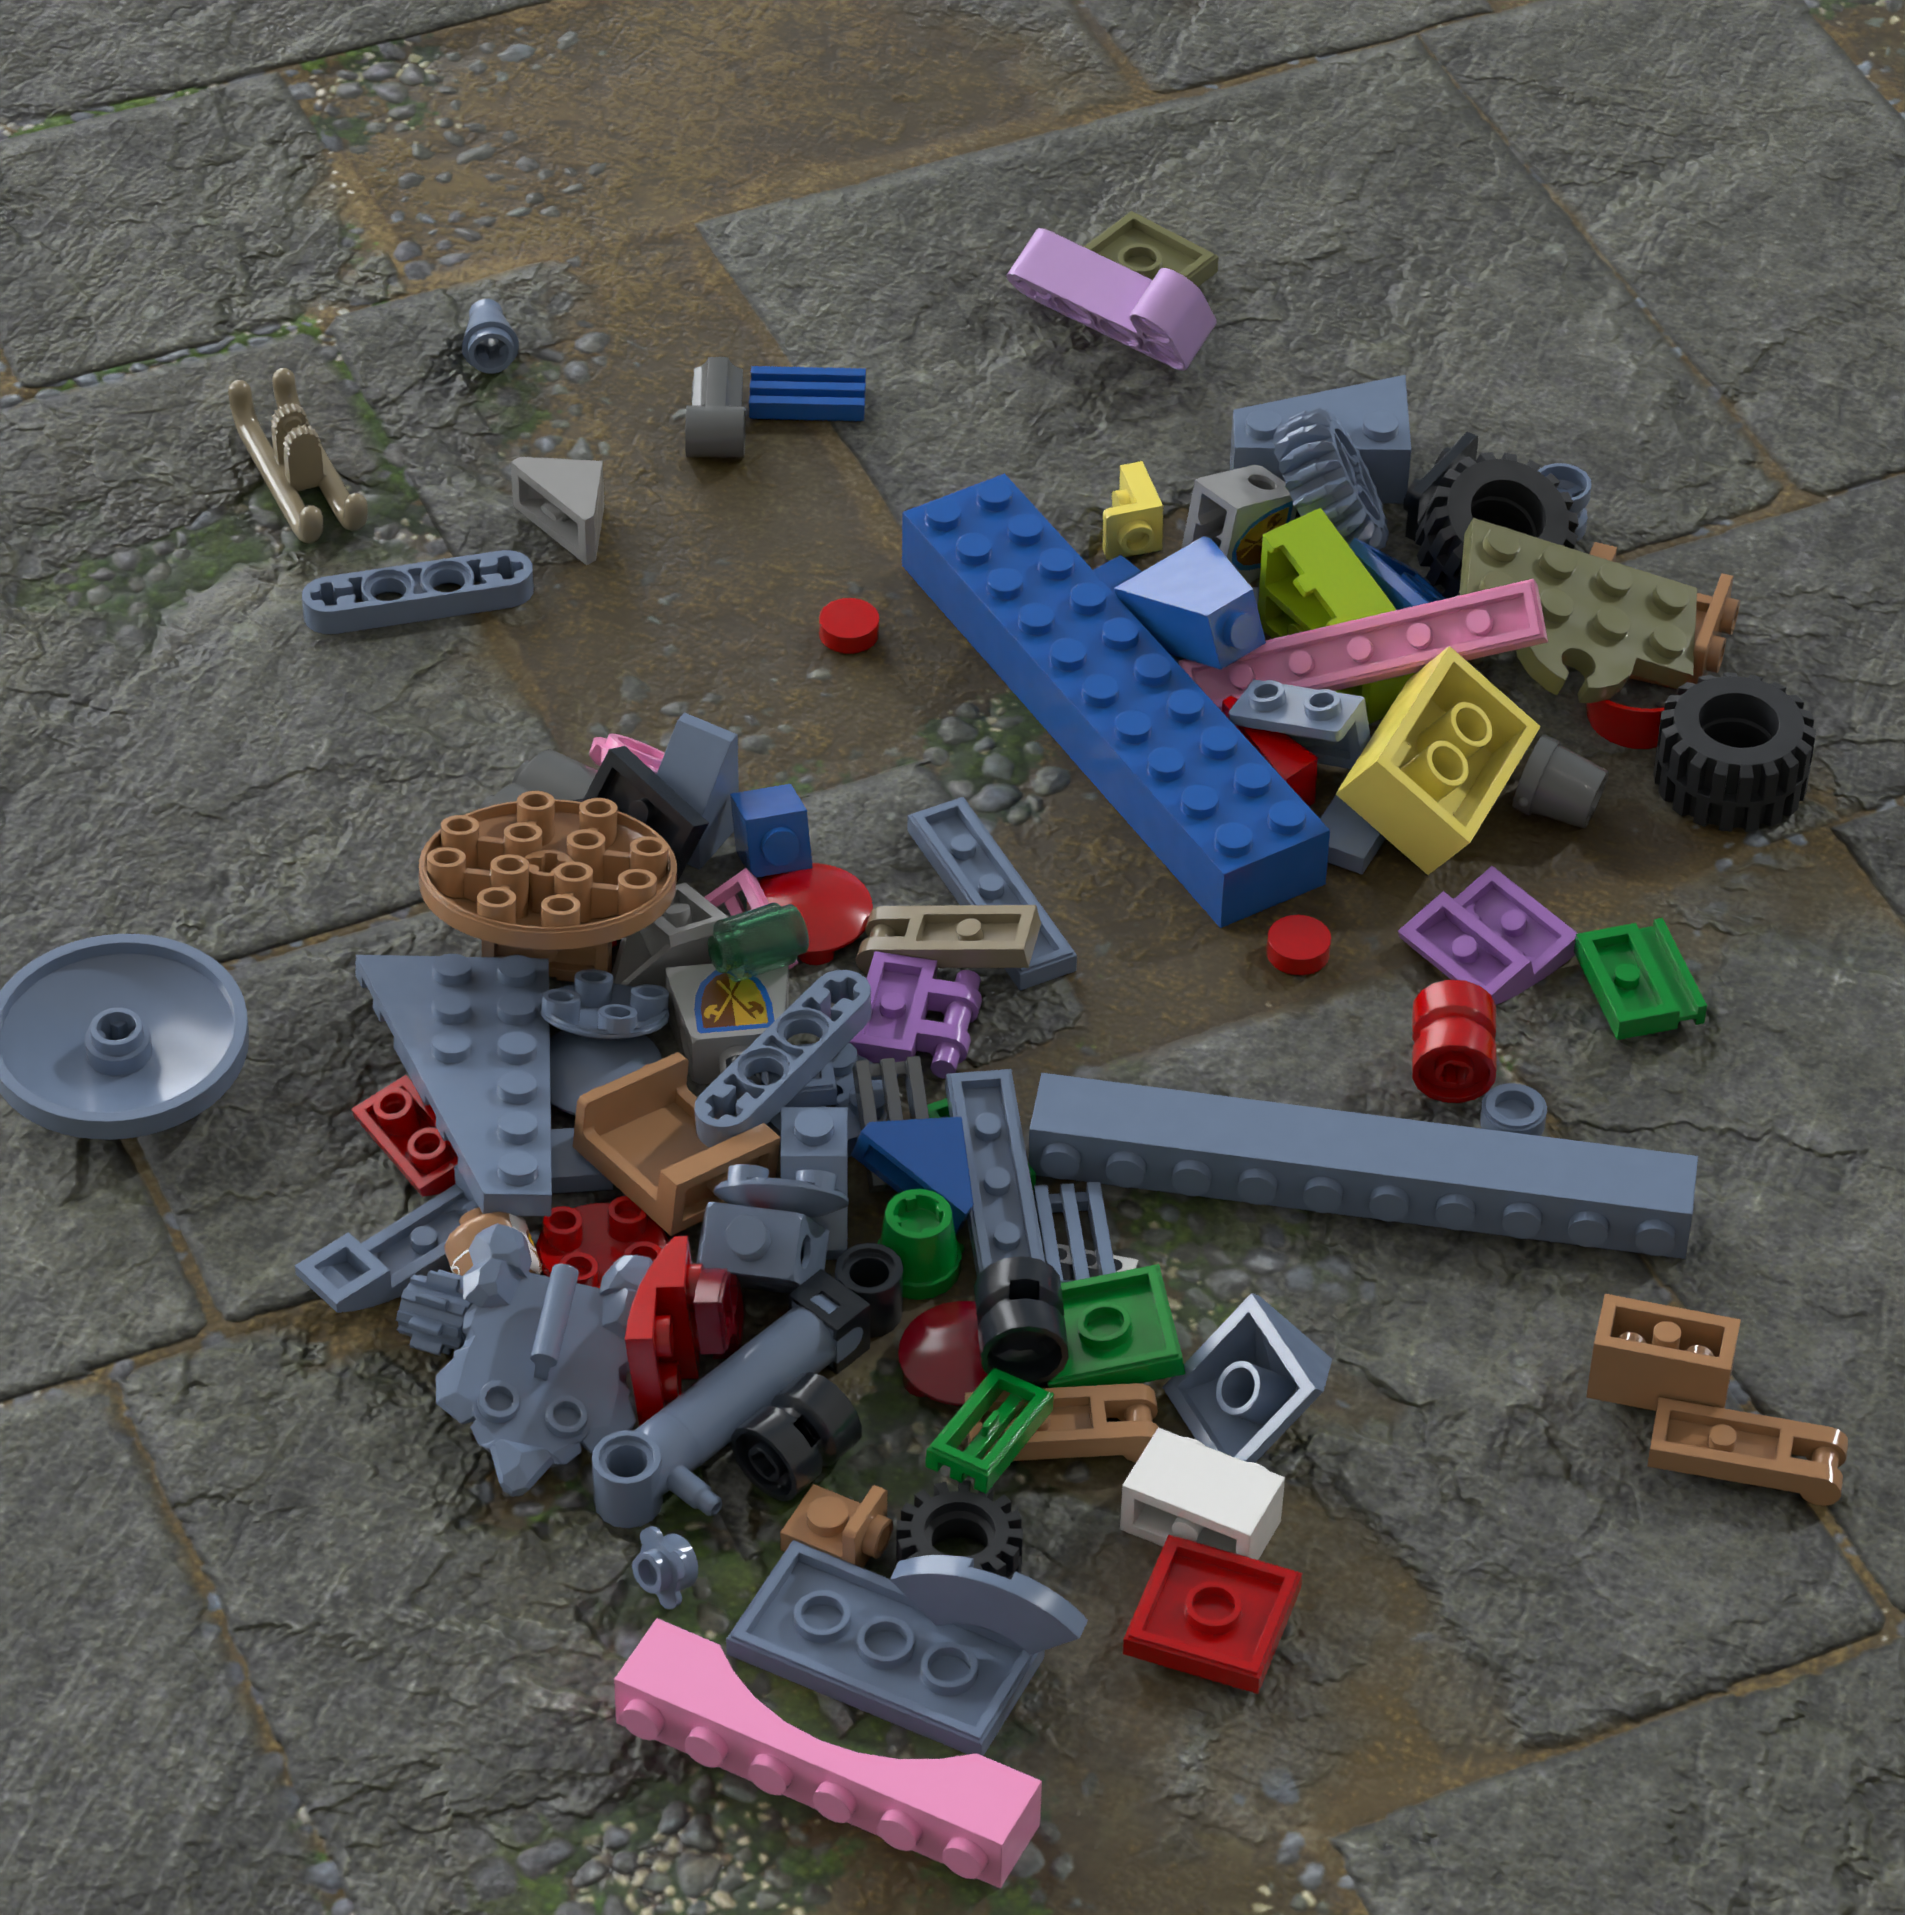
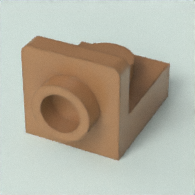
[780,1484,893,1568]

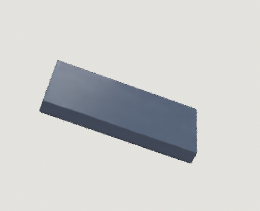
[726,1540,1045,1756]

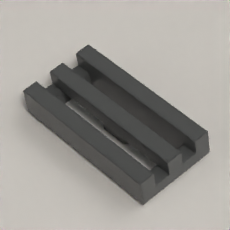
[852,1056,929,1193]

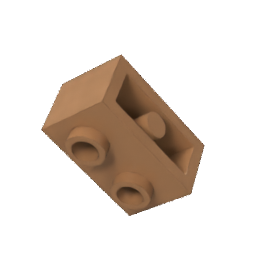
[1586,1294,1741,1411]

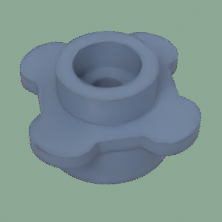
[632,1526,698,1609]

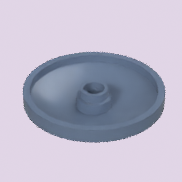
[0,934,249,1140]

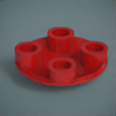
[746,863,873,965]
[536,1196,669,1288]

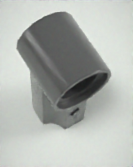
[685,357,745,458]

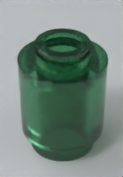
[708,902,809,982]

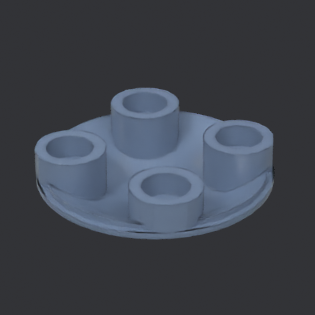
[540,969,670,1040]
[550,1030,662,1116]
[714,1164,849,1218]

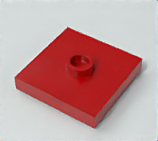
[1123,1534,1303,1694]

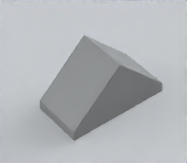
[511,457,605,565]

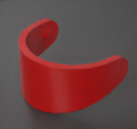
[1586,700,1664,749]

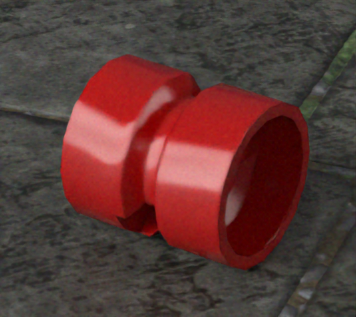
[1412,980,1497,1103]

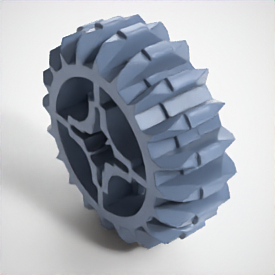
[1273,407,1389,550]

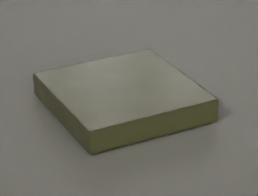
[1084,211,1219,287]

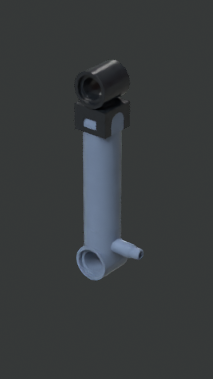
[592,1243,903,1528]

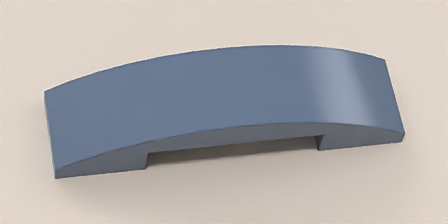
[295,1164,479,1313]

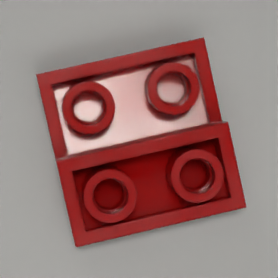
[351,1075,458,1197]
[625,1236,704,1426]

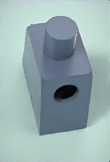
[696,1202,830,1294]

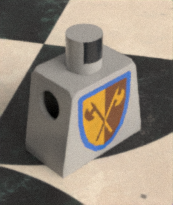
[1181,465,1301,584]
[666,957,789,1085]

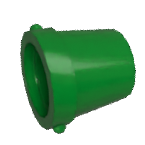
[878,1189,965,1300]

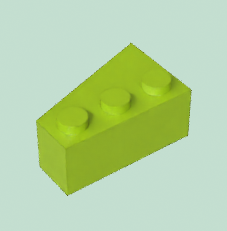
[1258,507,1415,724]

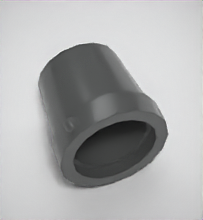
[1512,734,1609,829]

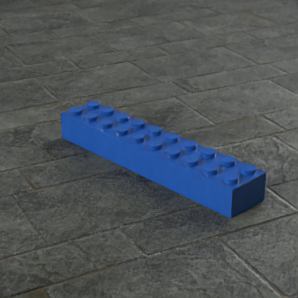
[902,473,1330,928]

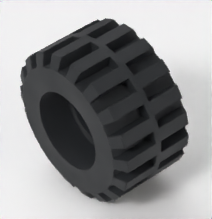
[1415,452,1579,599]
[1653,673,1816,832]

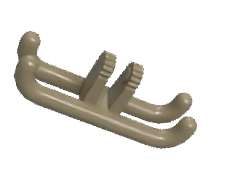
[228,368,368,544]

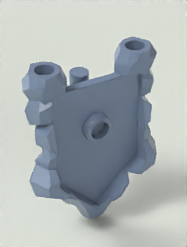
[436,1223,653,1497]

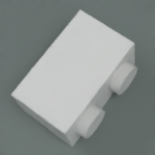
[1120,1428,1285,1560]

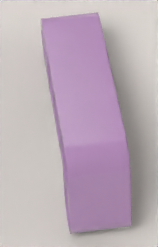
[1006,228,1217,371]

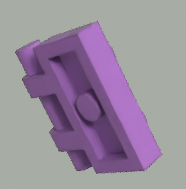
[849,951,982,1078]

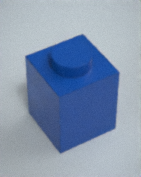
[730,784,813,878]

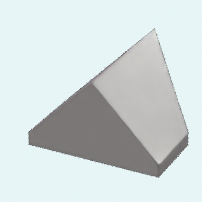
[612,883,731,987]

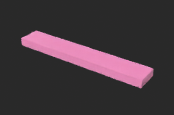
[1179,579,1548,711]

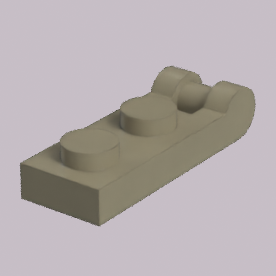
[856,905,1041,975]

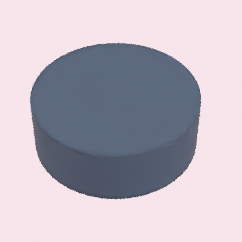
[1480,1083,1547,1136]

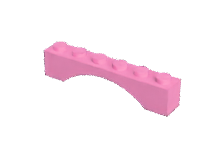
[614,1618,1042,1889]

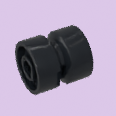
[974,1256,1069,1385]
[731,1372,862,1501]

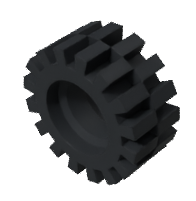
[896,1480,1023,1580]

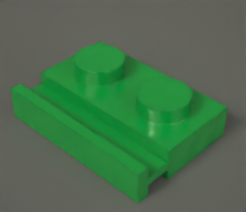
[1574,918,1707,1040]

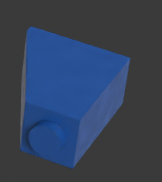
[1114,536,1266,670]

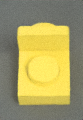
[1103,461,1163,560]

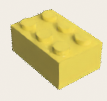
[1336,646,1541,875]

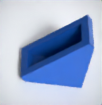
[851,1116,974,1236]

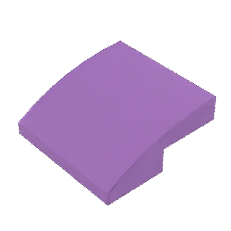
[1398,866,1578,1005]

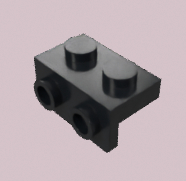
[573,746,709,882]

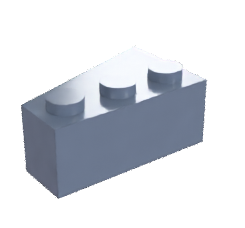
[1230,375,1411,503]

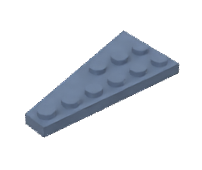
[355,954,552,1216]

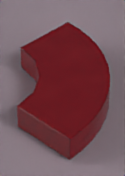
[694,1268,746,1359]

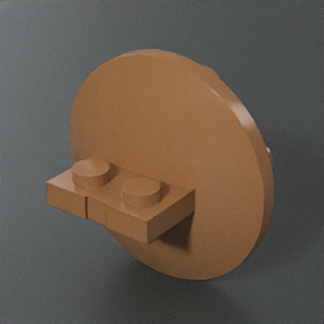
[419,791,677,982]

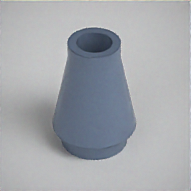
[462,299,519,373]

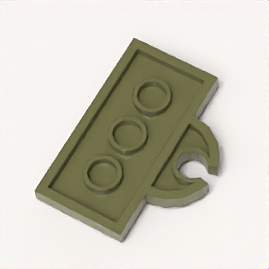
[1459,518,1697,703]

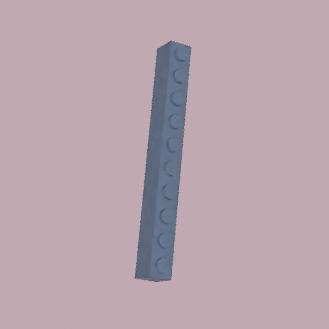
[1028,1073,1698,1259]

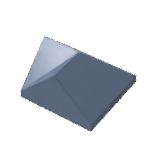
[1162,1293,1332,1463]

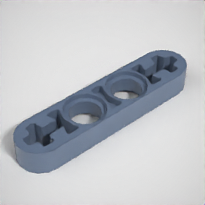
[302,550,534,634]
[694,970,872,1147]

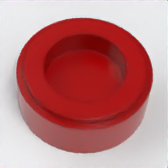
[819,598,879,654]
[1267,915,1331,975]

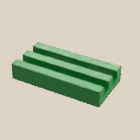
[925,1368,1054,1494]

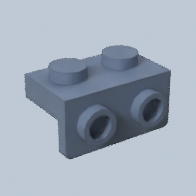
[1229,679,1371,769]

